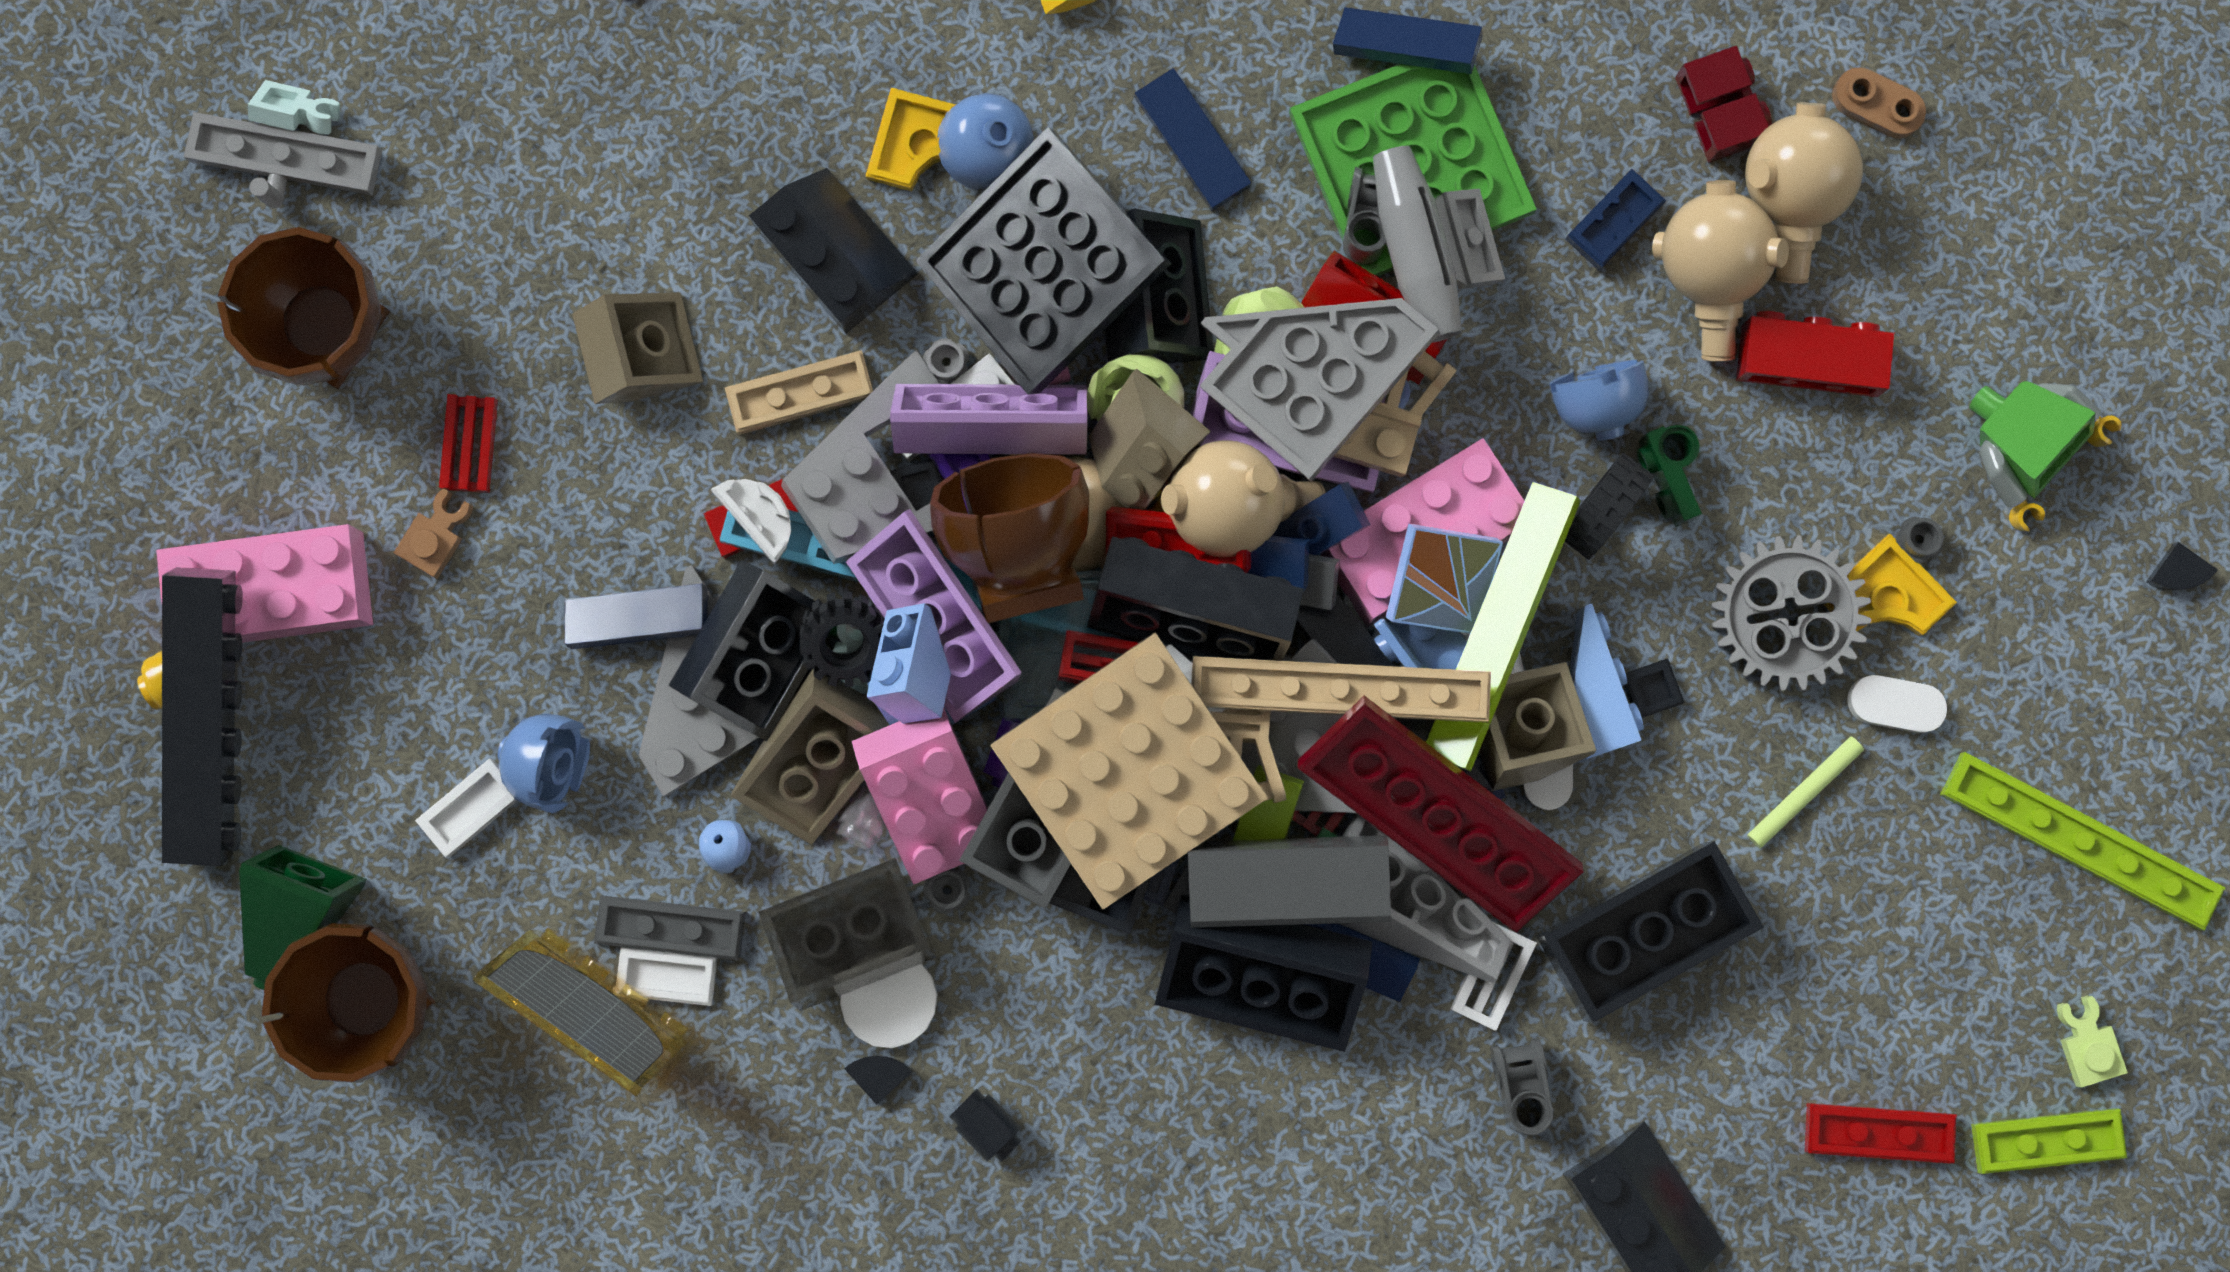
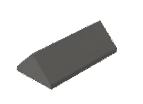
[959,688,1071,909]
[1188,835,1391,928]

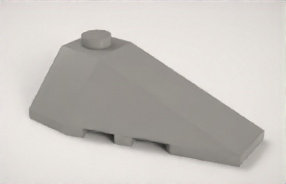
[1338,813,1511,983]

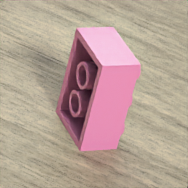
[852,708,988,885]

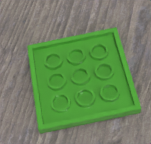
[1289,64,1537,277]

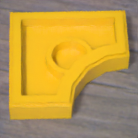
[866,88,956,192]
[1823,534,1957,636]

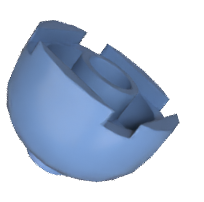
[937,93,1034,190]
[1549,360,1649,441]
[498,713,590,813]

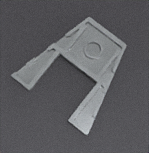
[781,350,939,564]

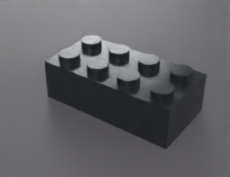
[1087,536,1304,661]
[1536,841,1764,1023]
[1154,895,1372,1052]

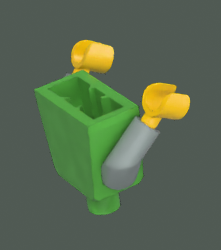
[1969,381,2122,531]

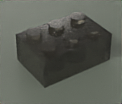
[758,858,937,1011]

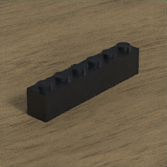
[162,567,243,866]

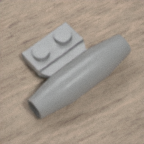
[1373,146,1505,343]

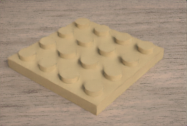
[990,632,1268,909]

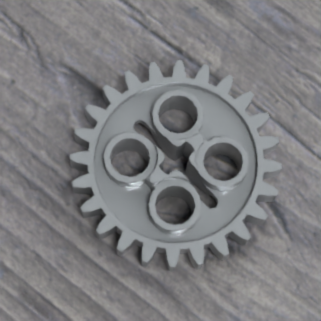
[1711,535,1871,692]

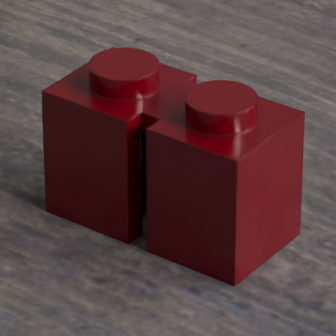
[1675,45,1772,163]

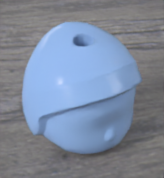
[699,820,751,874]

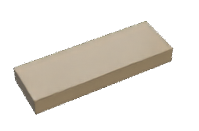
[725,350,873,435]

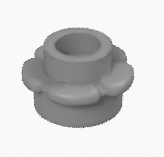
[923,338,969,384]

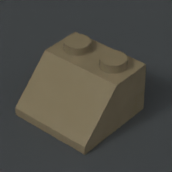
[572,292,703,404]
[1088,369,1211,510]
[1479,662,1596,791]

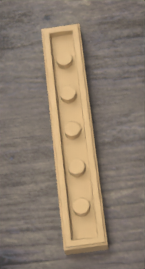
[1191,656,1491,723]

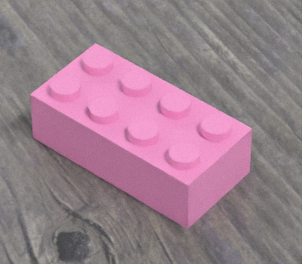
[1321,438,1525,628]
[156,524,373,643]

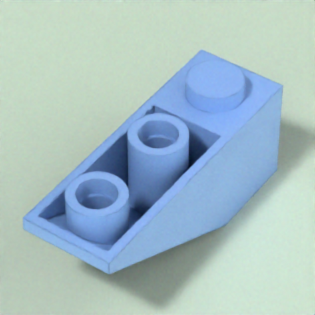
[1570,604,1644,762]

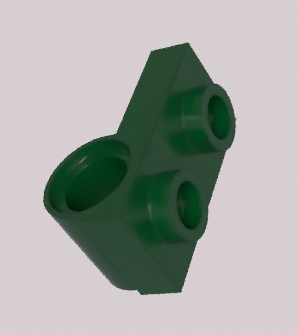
[1637,425,1702,527]

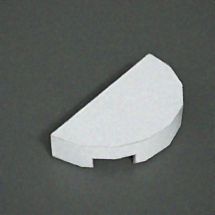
[711,479,791,565]

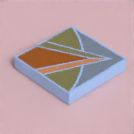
[1386,523,1503,634]

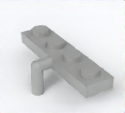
[184,112,382,209]

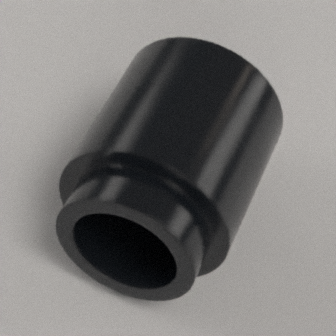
[949,1089,1021,1162]

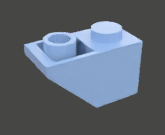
[867,603,951,724]

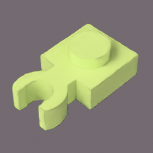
[2057,996,2128,1088]

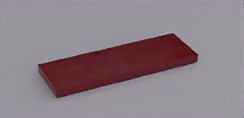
[1298,695,1584,933]

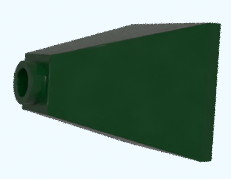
[239,845,367,990]

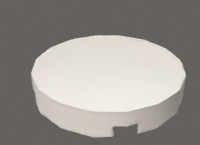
[840,951,938,1048]

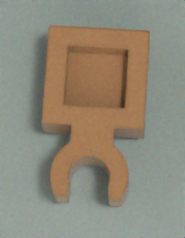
[393,489,473,579]

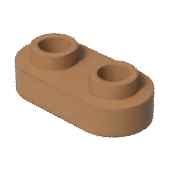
[1832,68,1926,138]

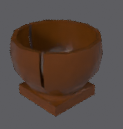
[217,227,390,390]
[930,453,1089,623]
[261,923,436,1083]

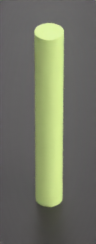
[1747,737,1864,849]

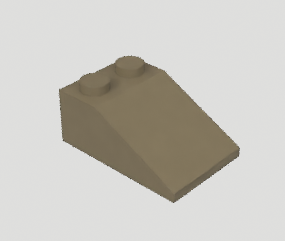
[731,670,889,845]

